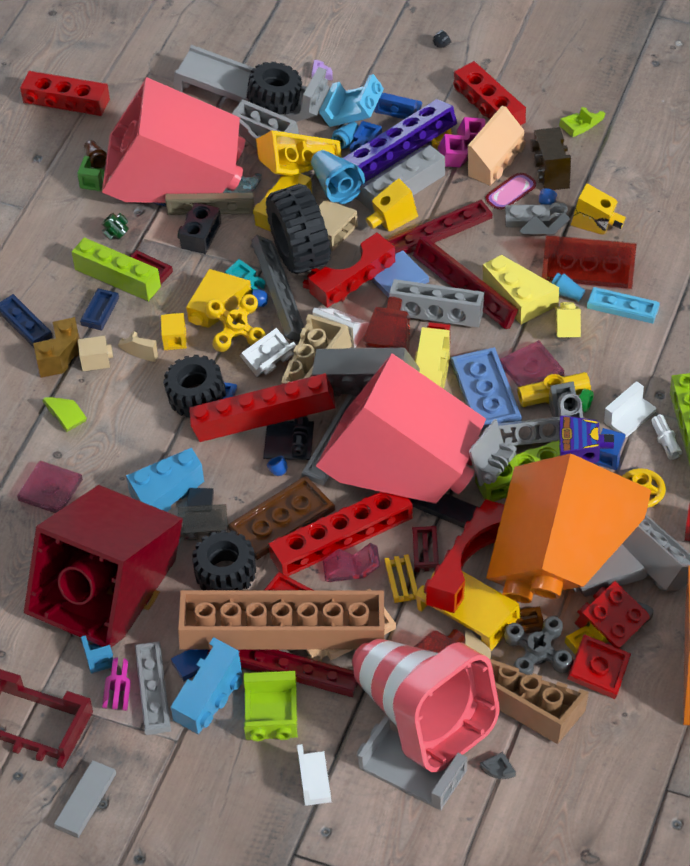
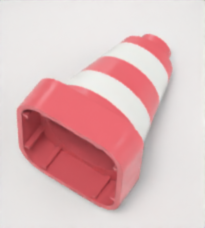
[352,639,500,772]

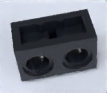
[177,203,221,254]

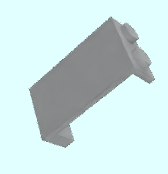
[357,716,467,811]

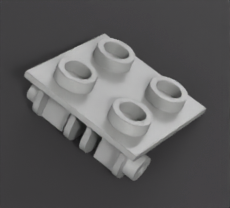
[469,419,517,486]

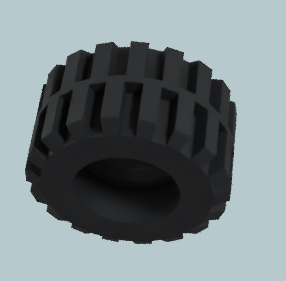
[246,62,302,115]
[163,355,226,418]
[192,530,256,590]

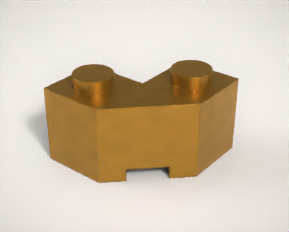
[33,317,80,378]

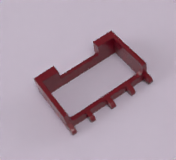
[0,669,93,769]

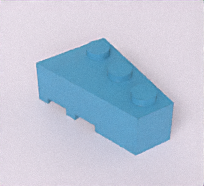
[126,447,204,512]
[171,637,243,734]

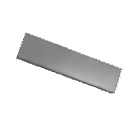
[135,641,171,735]

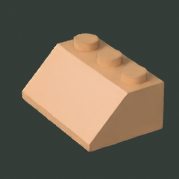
[468,106,526,186]

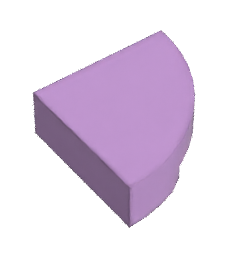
[312,60,333,80]

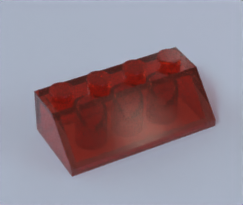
[542,235,637,289]

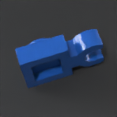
[350,121,382,153]

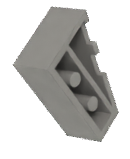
[232,99,300,149]

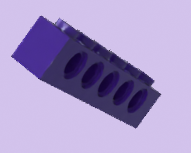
[343,99,457,185]

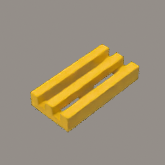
[384,554,418,603]

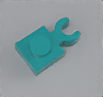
[225,259,266,295]

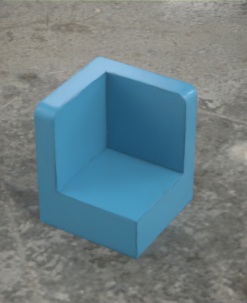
[81,635,114,674]

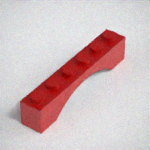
[424,499,505,613]

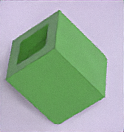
[77,156,105,191]

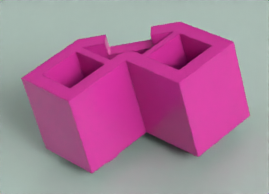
[438,117,485,168]

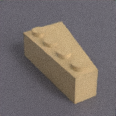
[281,314,352,384]

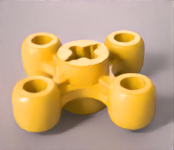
[205,294,266,352]

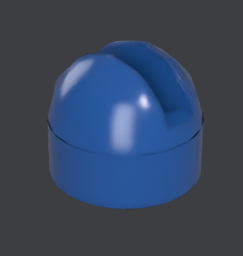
[538,188,557,205]
[253,289,268,307]
[267,456,288,476]

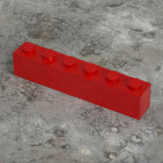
[189,373,336,442]

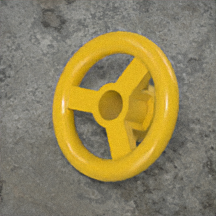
[622,468,666,508]

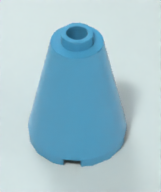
[311,150,365,204]

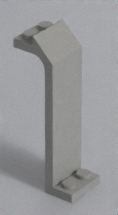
[173,45,331,122]

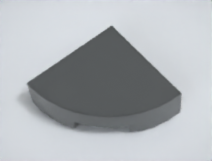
[480,752,516,779]

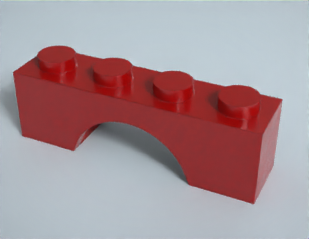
[308,232,396,308]

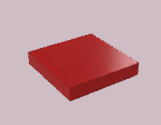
[567,634,631,699]

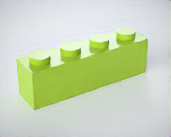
[71,237,161,302]

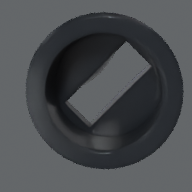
[433,30,451,48]

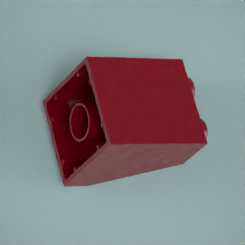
[23,485,183,648]

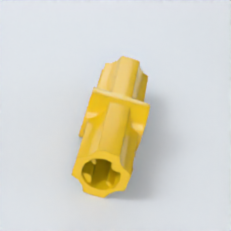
[517,372,591,407]

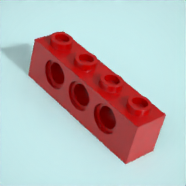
[453,61,526,126]
[20,71,110,116]

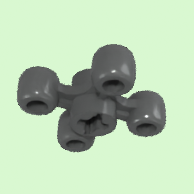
[504,616,573,675]

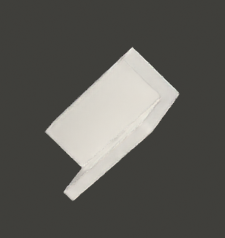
[604,381,656,437]
[297,744,331,806]

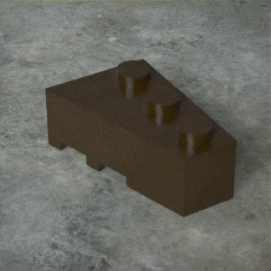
[530,127,571,190]

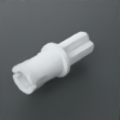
[651,414,682,460]

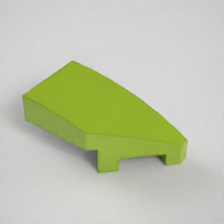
[559,107,605,137]
[43,397,87,432]

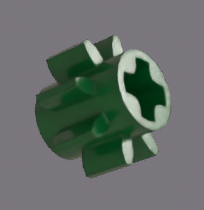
[102,213,129,240]

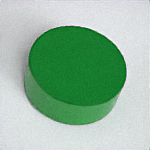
[579,388,594,413]

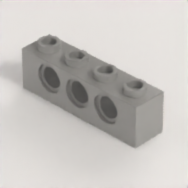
[389,279,484,328]

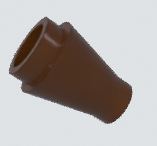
[84,140,107,169]

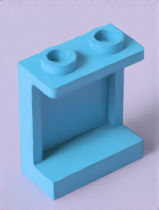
[319,74,384,127]

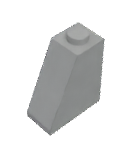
[572,544,647,597]

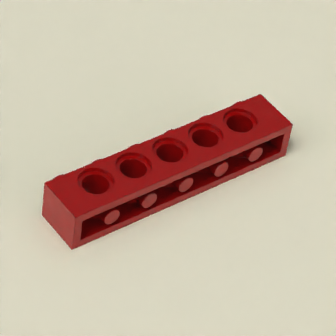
[268,492,413,576]

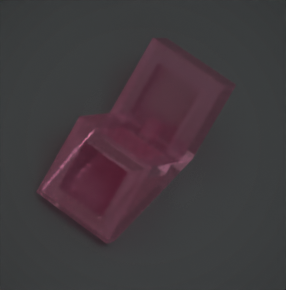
[323,543,380,582]

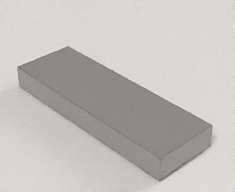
[54,760,116,838]

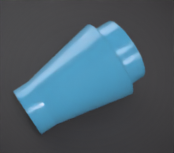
[331,122,359,149]
[552,273,585,302]

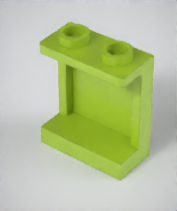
[244,671,298,741]

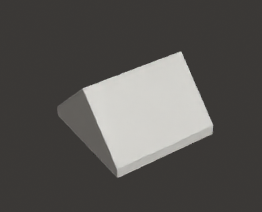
[313,307,371,348]

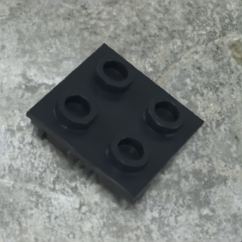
[263,416,314,460]

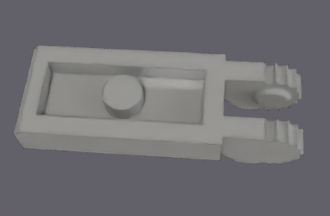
[505,203,568,227]

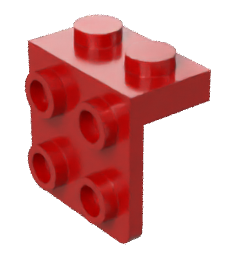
[574,581,650,648]

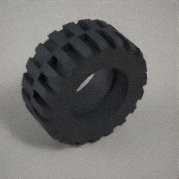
[266,184,331,274]

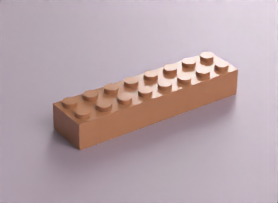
[178,590,385,650]

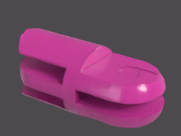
[102,657,131,711]

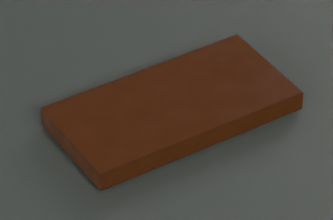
[228,476,335,560]

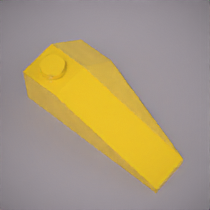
[256,130,342,176]

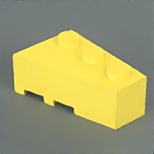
[483,255,559,325]

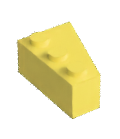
[415,327,450,389]

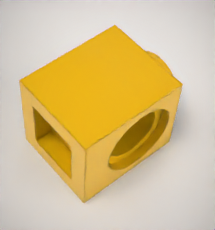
[161,313,187,350]

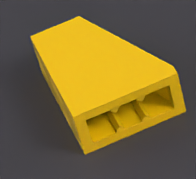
[186,269,252,328]

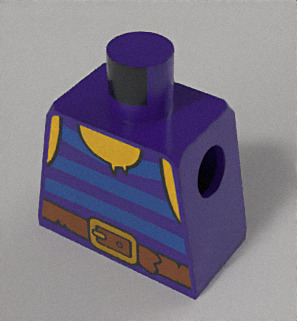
[559,416,614,463]

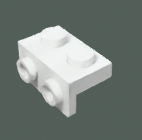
[240,328,296,377]

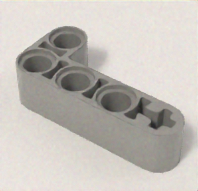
[498,392,583,446]

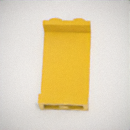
[416,571,520,651]

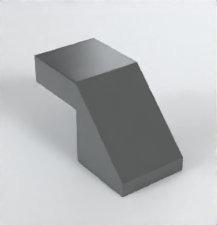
[519,213,570,235]

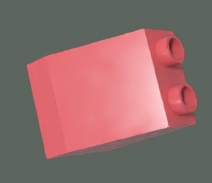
[102,77,245,203]
[316,353,486,503]

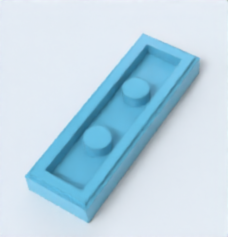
[587,287,660,324]

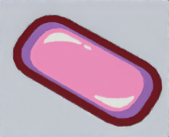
[485,173,537,210]

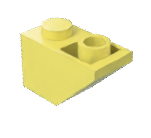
[555,302,581,337]

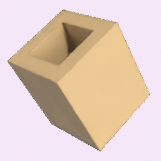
[78,336,113,371]

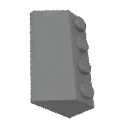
[356,145,445,213]
[622,515,690,591]

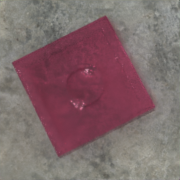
[500,340,564,387]
[17,461,83,513]

